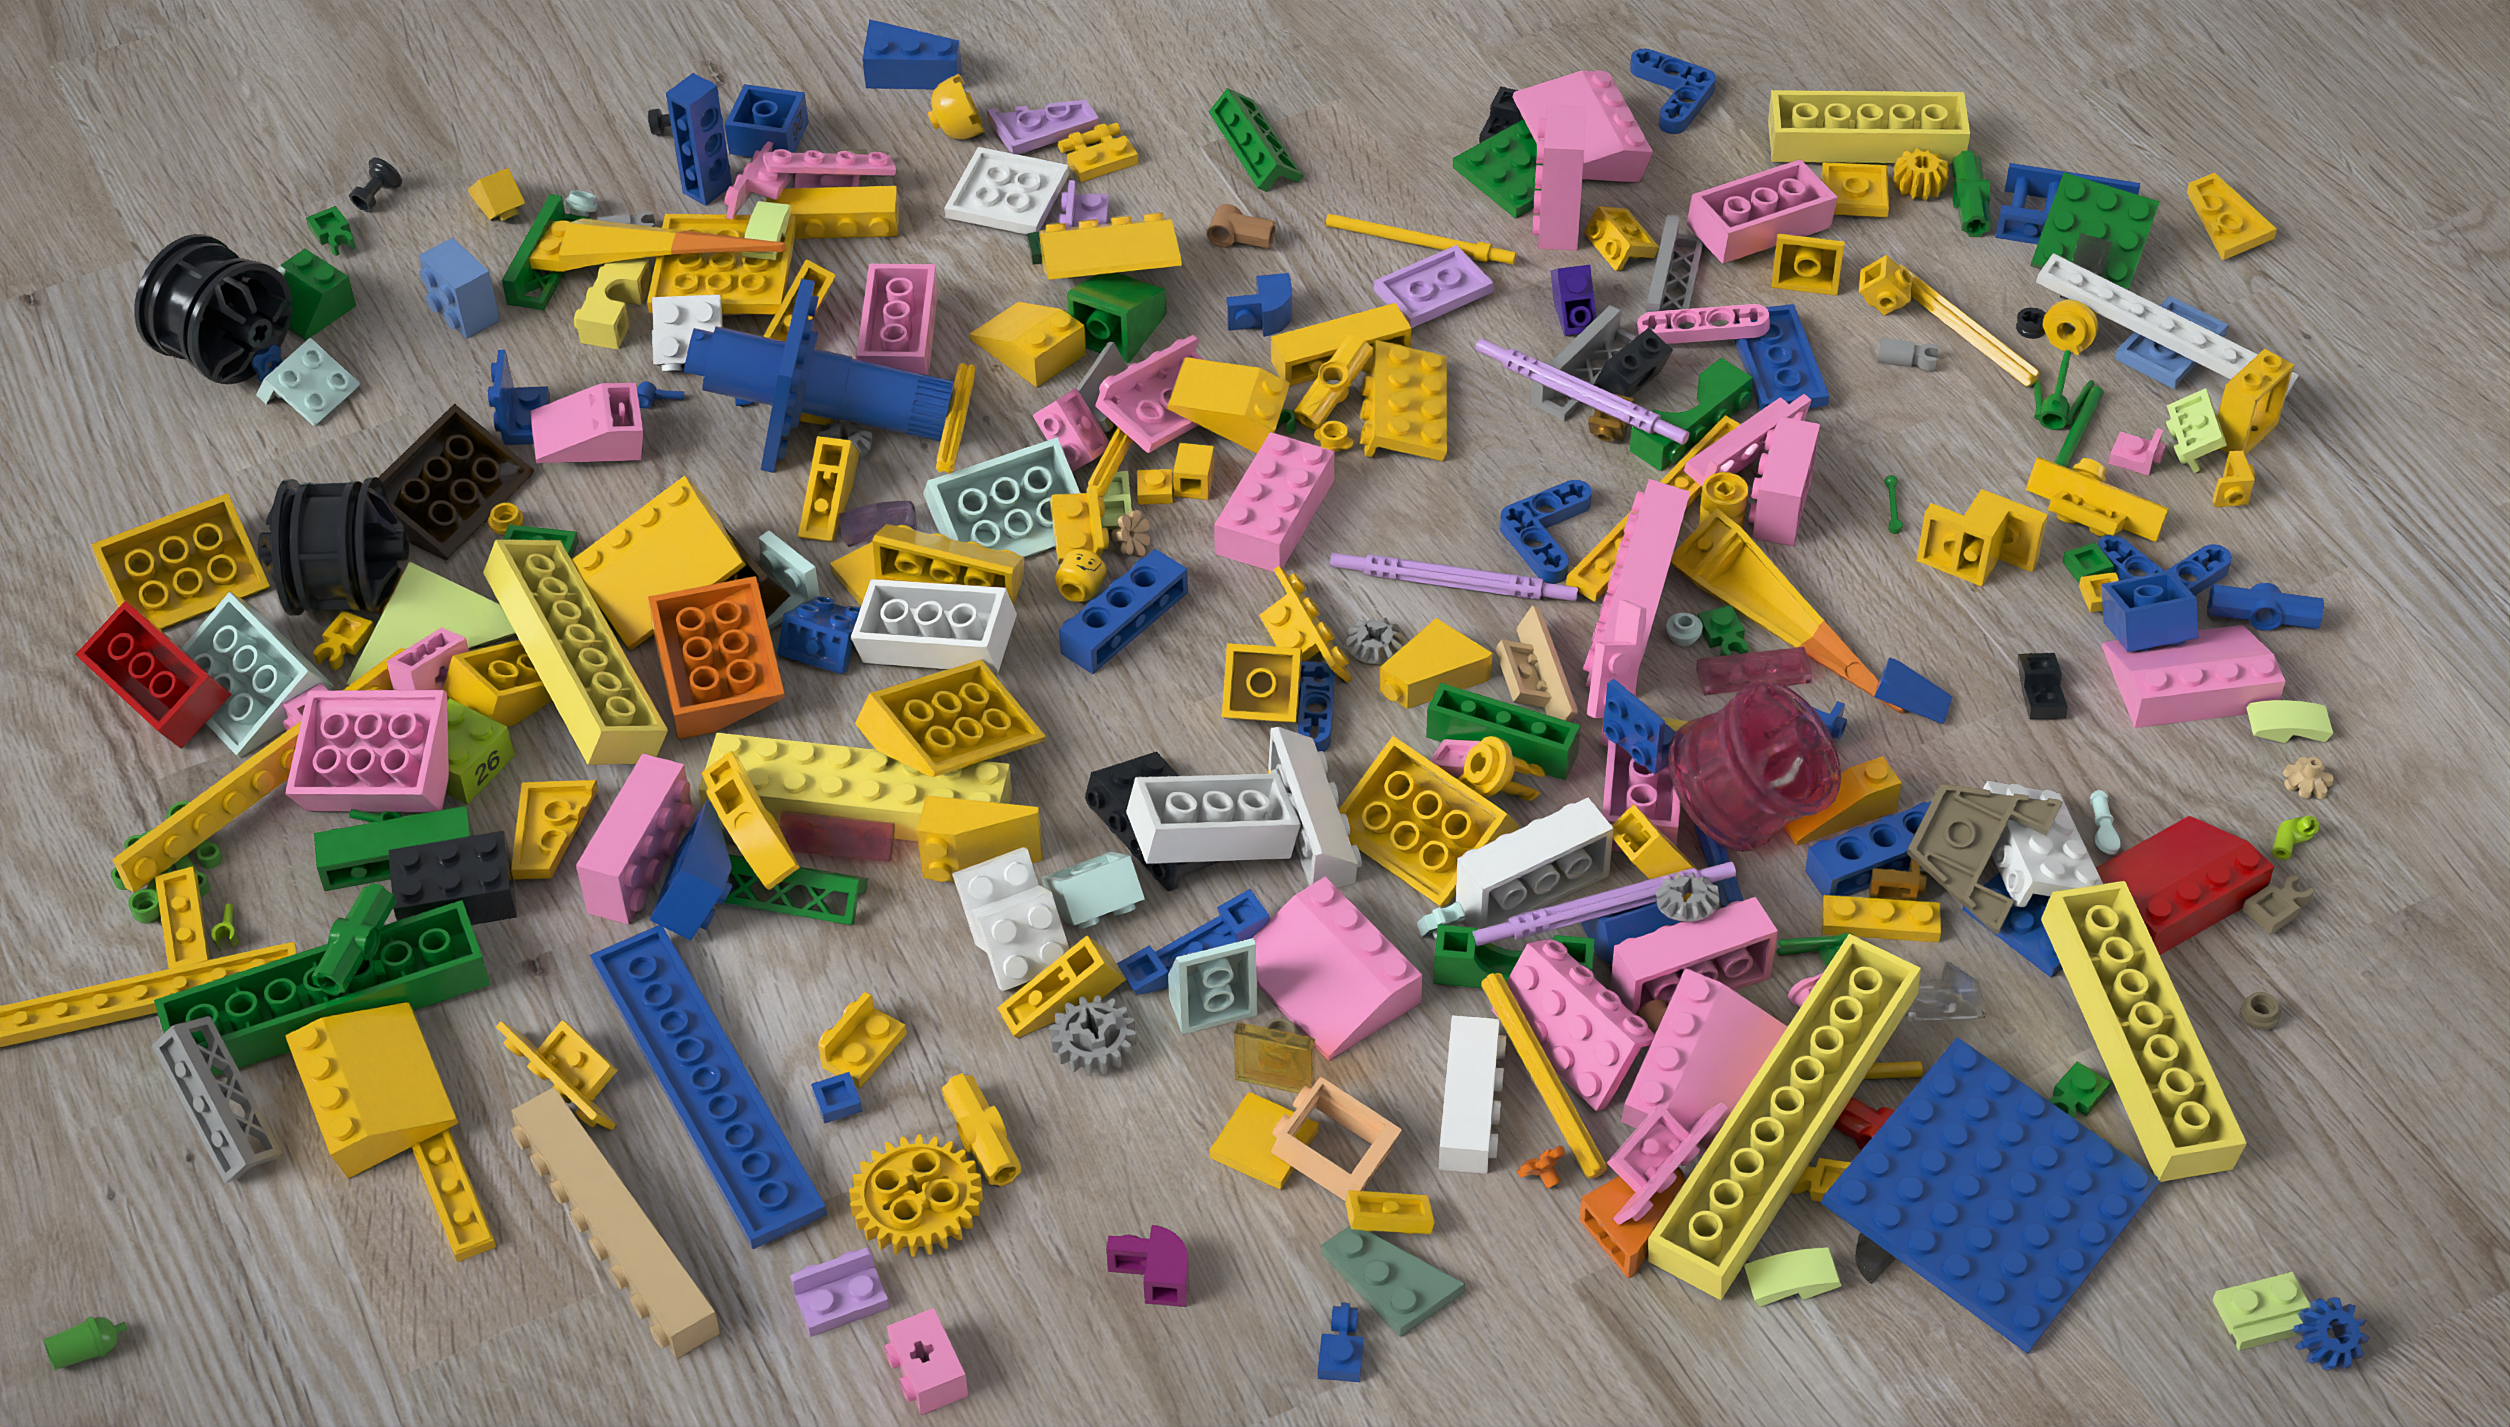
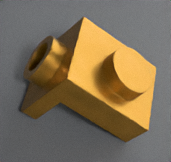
[1588,394,1635,442]

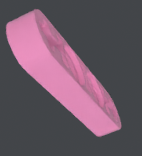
[1637,304,1770,344]

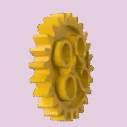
[849,1134,983,1257]

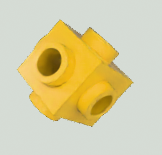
[1859,255,1912,316]

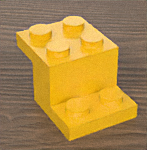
[1916,489,2048,587]

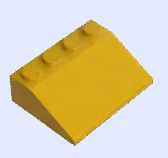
[1039,212,1182,280]
[572,475,746,651]
[91,493,270,630]
[855,660,1046,778]
[1339,736,1520,908]
[285,1002,459,1179]

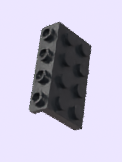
[1085,751,1222,891]

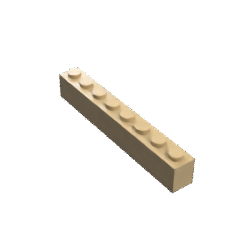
[511,1087,720,1359]

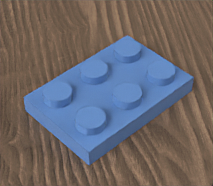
[2115,296,2229,389]

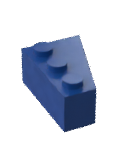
[862,19,962,90]

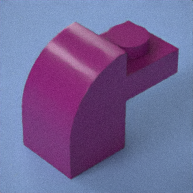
[1106,1225,1189,1307]

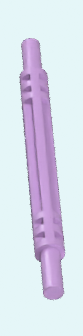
[1475,338,1689,445]
[1330,553,1579,601]
[1473,862,1736,946]

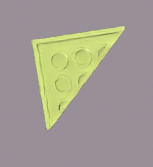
[346,562,516,687]

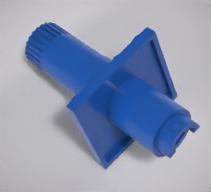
[684,278,953,473]

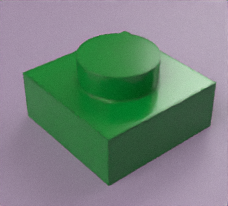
[2062,542,2114,584]

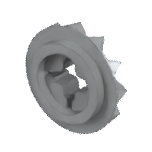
[818,419,873,459]
[1346,615,1404,664]
[1656,872,1720,922]

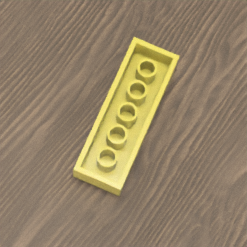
[1768,90,1970,164]

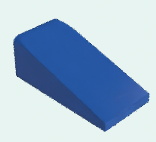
[1874,657,1952,724]

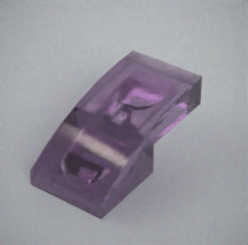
[839,501,918,547]

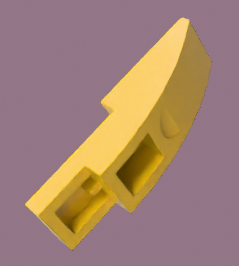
[701,751,800,890]

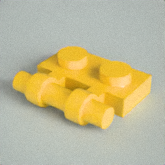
[1058,122,1139,183]

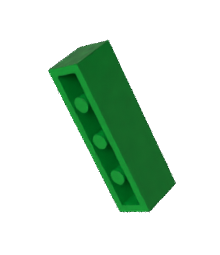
[1426,683,1580,781]
[314,806,473,891]

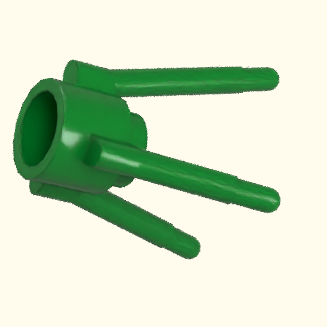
[2034,350,2094,430]
[1776,933,1854,966]

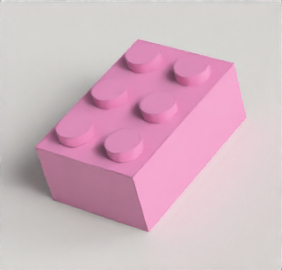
[1748,416,1820,546]
[1602,740,1683,852]

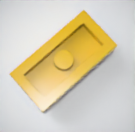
[1345,1190,1435,1234]

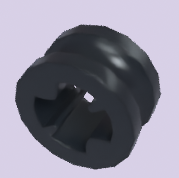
[2016,307,2046,339]

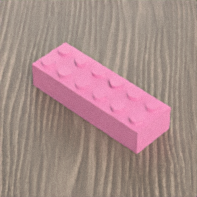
[1583,479,1690,687]

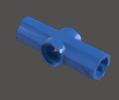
[2207,583,2324,631]

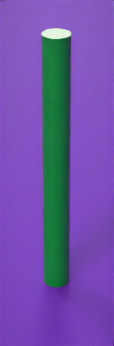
[2054,386,2104,468]

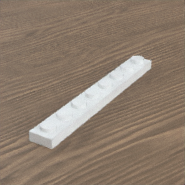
[2036,253,2299,398]

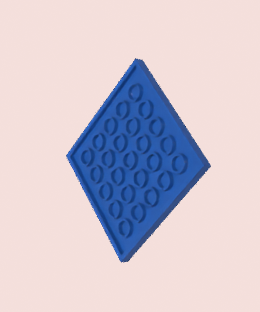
[1821,1037,2161,1354]

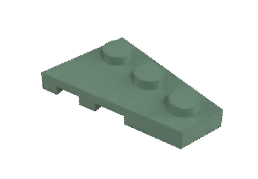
[1321,1226,1465,1338]

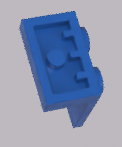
[488,350,550,445]
[777,596,861,674]
[1603,679,1689,775]

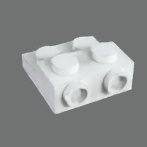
[652,295,723,371]

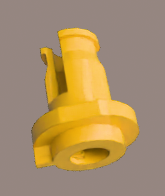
[2043,299,2098,356]
[1458,736,1545,801]

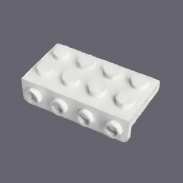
[1983,781,2103,907]

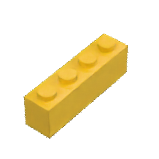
[765,186,899,239]
[1271,303,1411,386]

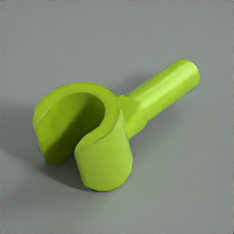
[211,903,239,948]

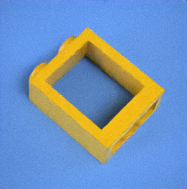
[2217,348,2294,455]

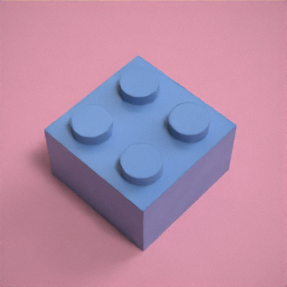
[419,238,500,339]

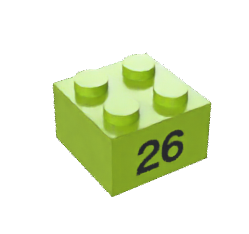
[446,699,515,804]

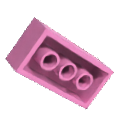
[1532,105,1586,251]
[1687,159,1838,264]
[856,264,939,375]
[1214,432,1334,572]
[576,754,695,925]
[1610,896,1778,1015]

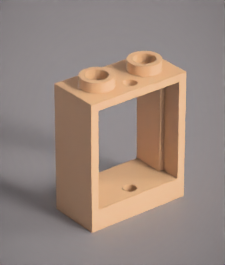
[1271,1076,1402,1201]

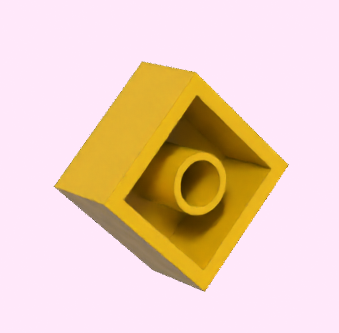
[1222,643,1302,724]

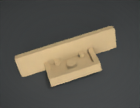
[1495,606,1578,722]

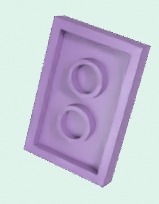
[1374,245,1494,328]

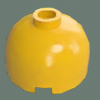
[927,74,985,140]

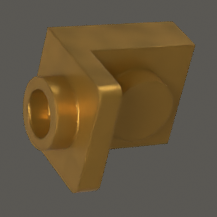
[1868,858,1926,901]

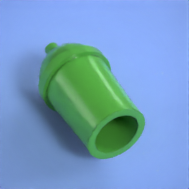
[43,1316,127,1371]

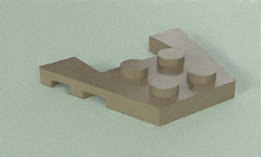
[1907,784,2063,935]

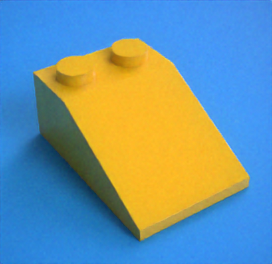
[969,302,1086,388]
[1166,357,1290,454]
[443,640,552,727]
[917,795,1043,882]

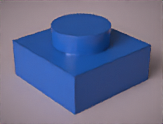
[811,1072,863,1124]

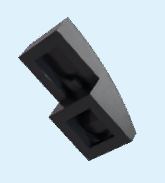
[1479,86,1524,143]
[2018,653,2068,720]

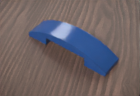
[1117,889,1270,995]

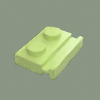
[2213,1272,2310,1351]

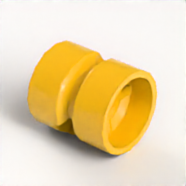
[1699,472,1748,529]

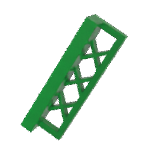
[1209,88,1304,192]
[502,194,590,311]
[724,854,868,925]

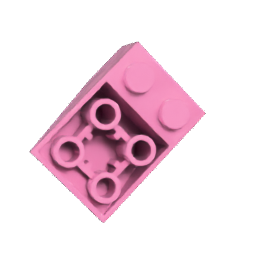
[530,383,643,463]

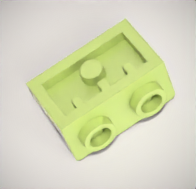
[2166,388,2227,473]

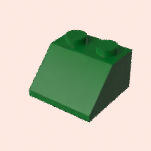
[278,248,356,341]

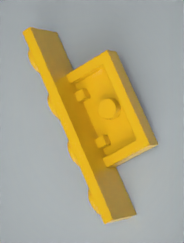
[2025,457,2169,542]
[1259,566,1353,683]
[496,1020,618,1131]

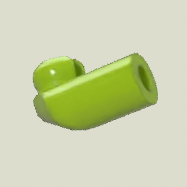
[2272,815,2319,860]

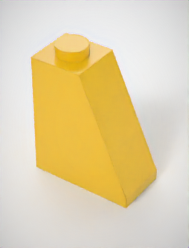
[1379,618,1493,709]
[1611,804,1698,902]

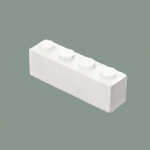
[1439,1015,1506,1174]

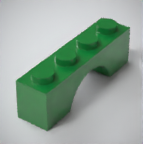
[1630,358,1753,471]
[1433,924,1595,988]

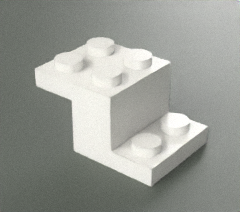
[952,847,1069,991]

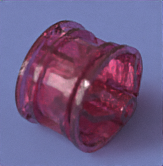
[1668,680,1841,852]

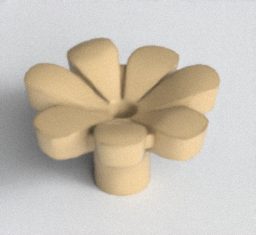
[1111,510,1150,557]
[2283,757,2333,799]

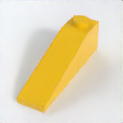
[763,259,836,342]

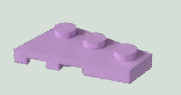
[987,100,1100,155]

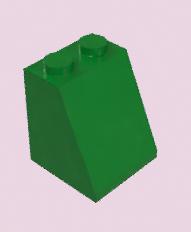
[1067,273,1167,363]

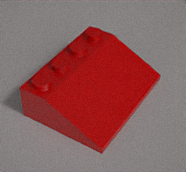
[2096,816,2275,955]

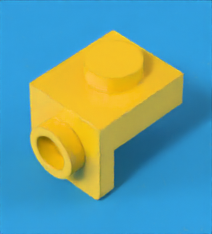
[2212,450,2255,507]

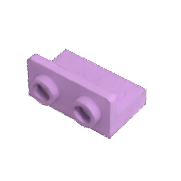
[1060,180,1109,228]
[791,1248,889,1337]

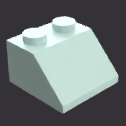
[1041,852,1145,929]

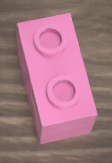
[386,628,469,690]
[884,1308,968,1415]

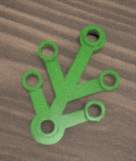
[111,801,222,924]

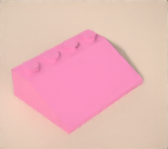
[1513,70,1653,183]
[2102,625,2286,728]
[285,690,449,812]
[1251,876,1422,1061]
[1621,968,1788,1156]

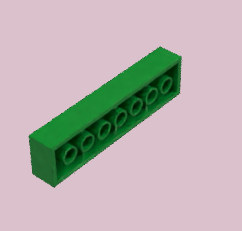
[154,900,490,1076]

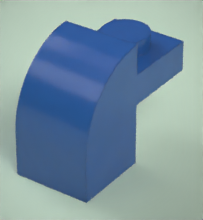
[1226,273,1292,337]

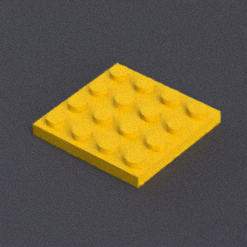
[647,214,797,314]

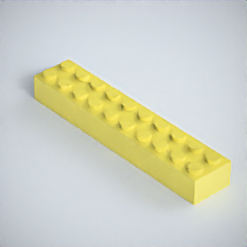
[1648,934,1921,1300]

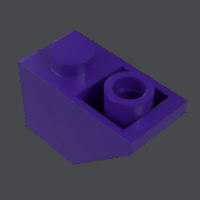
[1550,264,1597,336]

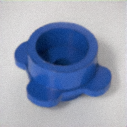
[251,345,283,383]

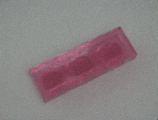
[1696,647,1813,696]
[780,811,895,862]

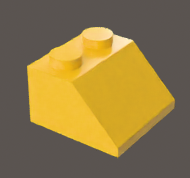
[1771,234,1845,296]

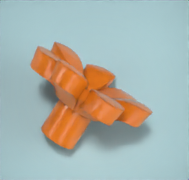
[1516,1145,1566,1188]

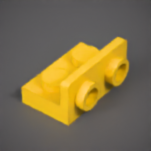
[1584,206,1660,271]
[1050,485,1109,564]
[818,992,907,1088]

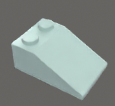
[1168,938,1257,1035]

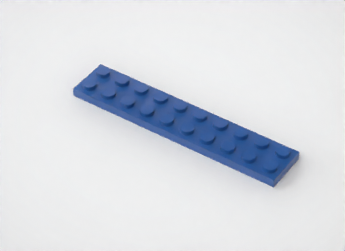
[590,925,827,1249]

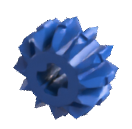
[2292,1297,2370,1371]

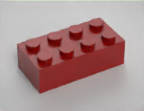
[75,600,232,749]

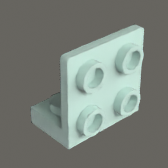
[256,338,360,426]
[758,530,820,631]

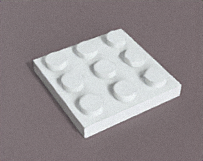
[944,147,1069,234]

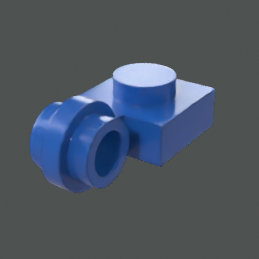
[1318,1302,1364,1382]

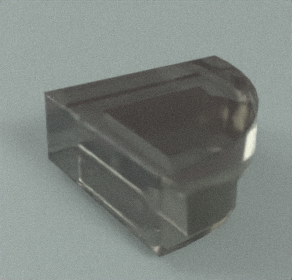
[1855,1233,1896,1284]

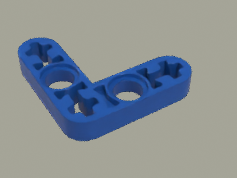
[1630,48,1716,134]
[1500,480,1592,584]
[2097,535,2232,596]
[1298,661,1335,752]

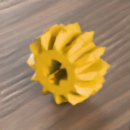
[1893,148,1949,201]

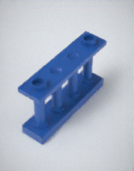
[1995,163,2141,244]

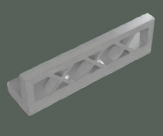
[1646,215,1704,329]
[1531,305,1637,421]
[152,1016,283,1184]

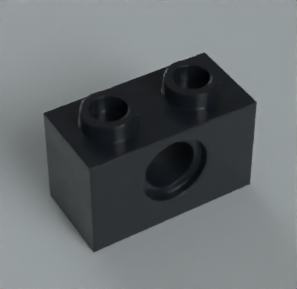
[1594,327,1673,398]

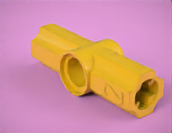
[1293,334,1373,430]
[942,1073,1022,1187]

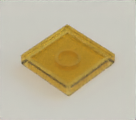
[1234,1022,1315,1094]

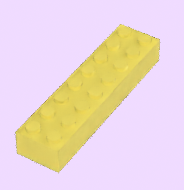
[483,540,668,765]
[699,733,1012,841]
[2041,881,2247,1182]

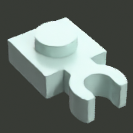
[1417,901,1465,940]

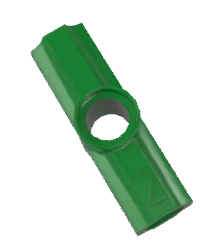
[1952,151,1991,237]
[311,883,396,996]

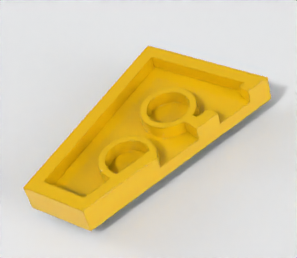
[2187,172,2277,261]
[511,780,599,880]

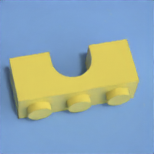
[574,258,652,349]

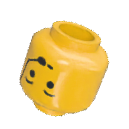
[1055,549,1107,602]

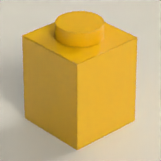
[1173,443,1215,500]

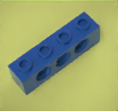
[666,73,732,206]
[1059,549,1188,674]
[1805,801,1932,896]

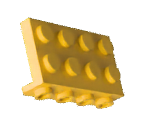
[1360,340,1447,461]

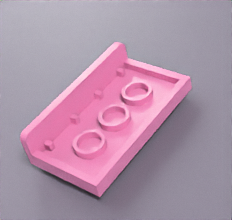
[1095,335,1204,453]
[1491,939,1655,1111]

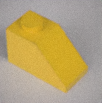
[467,167,525,222]

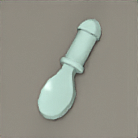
[2090,790,2120,854]

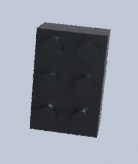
[389,831,517,925]

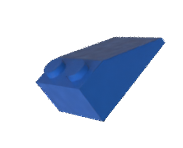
[650,800,732,941]

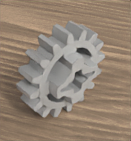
[1050,995,1136,1076]

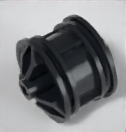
[134,234,292,385]
[258,477,409,616]

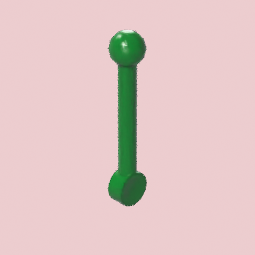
[1884,475,1903,534]

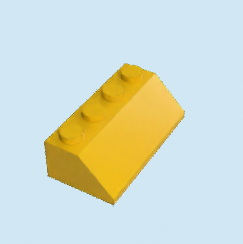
[872,524,1024,606]

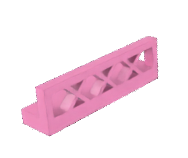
[1684,394,1812,486]

